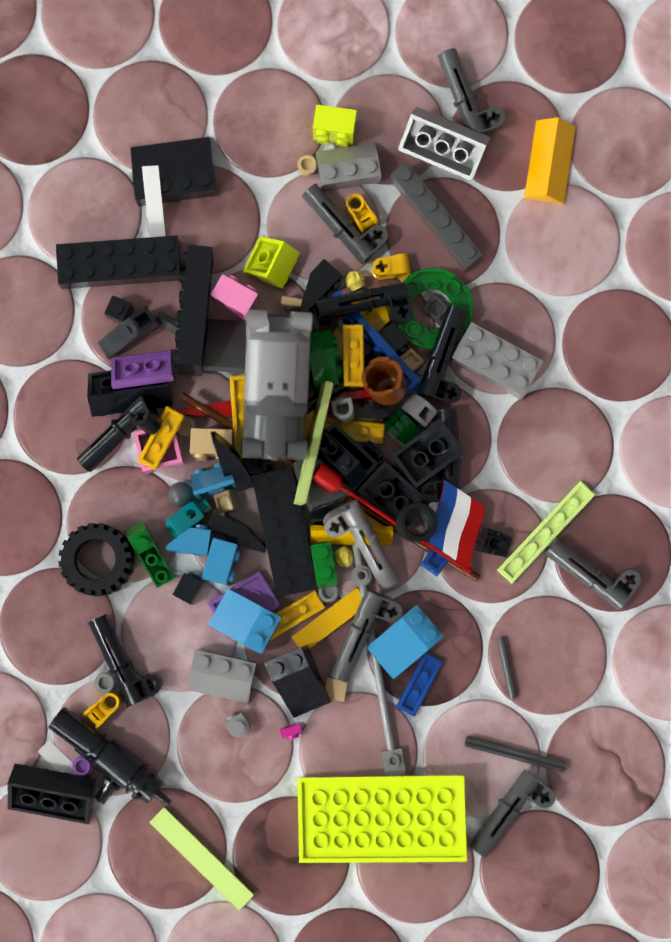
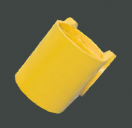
[346,194,379,234]
[372,253,411,280]
[83,692,123,730]

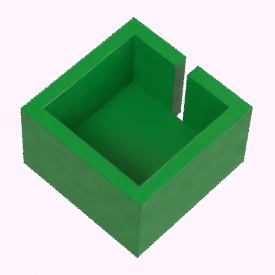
[309,330,342,389]

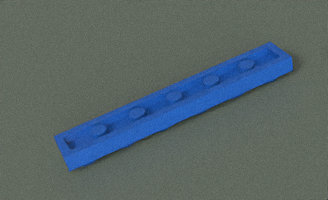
[332,290,421,391]

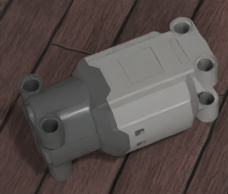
[241,310,312,460]

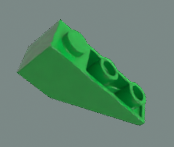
[125,520,175,588]

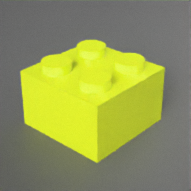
[313,104,357,147]

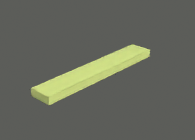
[294,381,333,506]
[497,481,596,584]
[149,806,254,910]

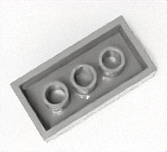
[398,106,490,181]
[451,322,543,400]

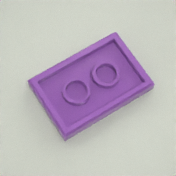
[111,350,174,389]
[208,571,281,638]

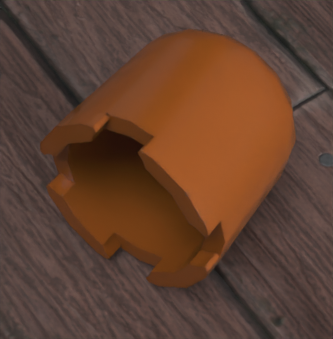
[361,357,407,405]

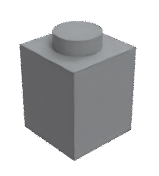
[401,393,438,427]

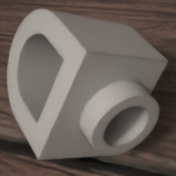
[331,396,355,424]
[224,712,250,738]

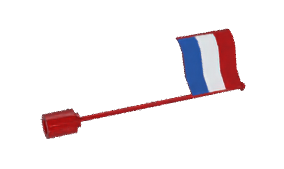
[312,462,484,575]

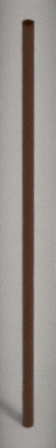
[179,392,480,582]

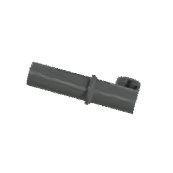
[438,48,505,135]
[301,183,388,264]
[544,538,641,611]
[330,589,403,683]
[469,769,555,858]

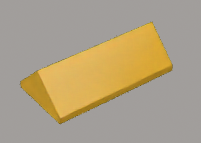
[524,117,576,205]

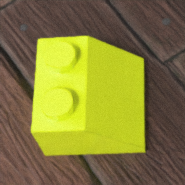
[242,236,300,289]

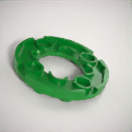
[393,268,473,350]

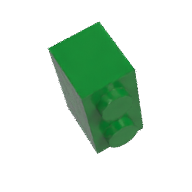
[310,542,338,590]

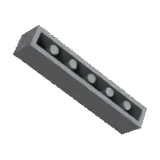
[390,162,483,272]

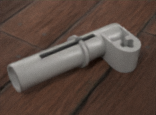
[323,500,399,589]

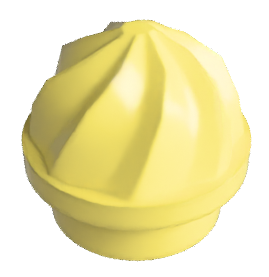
[346,271,366,292]
[333,546,354,567]

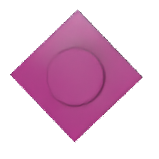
[280,723,302,740]

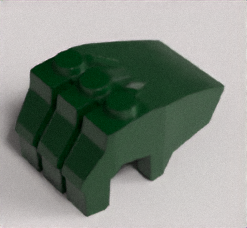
[384,408,422,445]

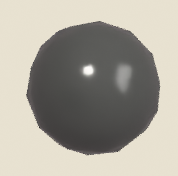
[168,482,194,507]

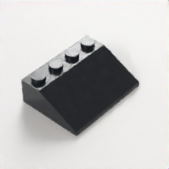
[130,137,218,206]

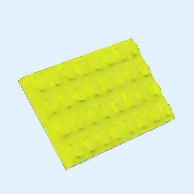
[297,775,467,863]

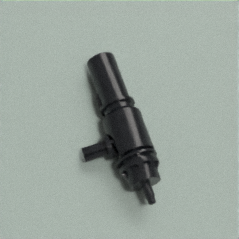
[48,707,172,806]

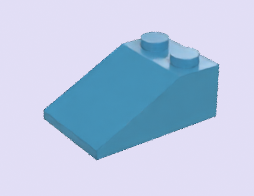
[191,463,237,501]
[208,588,282,654]
[366,605,444,679]

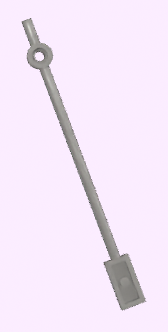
[351,545,406,776]

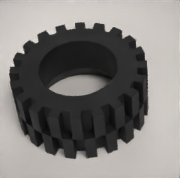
[58,523,135,596]

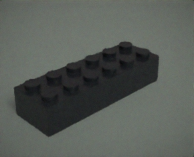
[56,235,182,289]
[173,245,213,376]
[252,467,318,597]

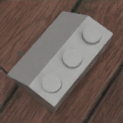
[315,143,381,191]
[188,649,257,703]

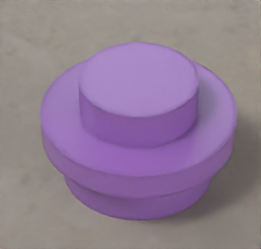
[72,756,93,776]

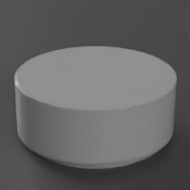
[318,587,339,603]
[95,672,116,693]

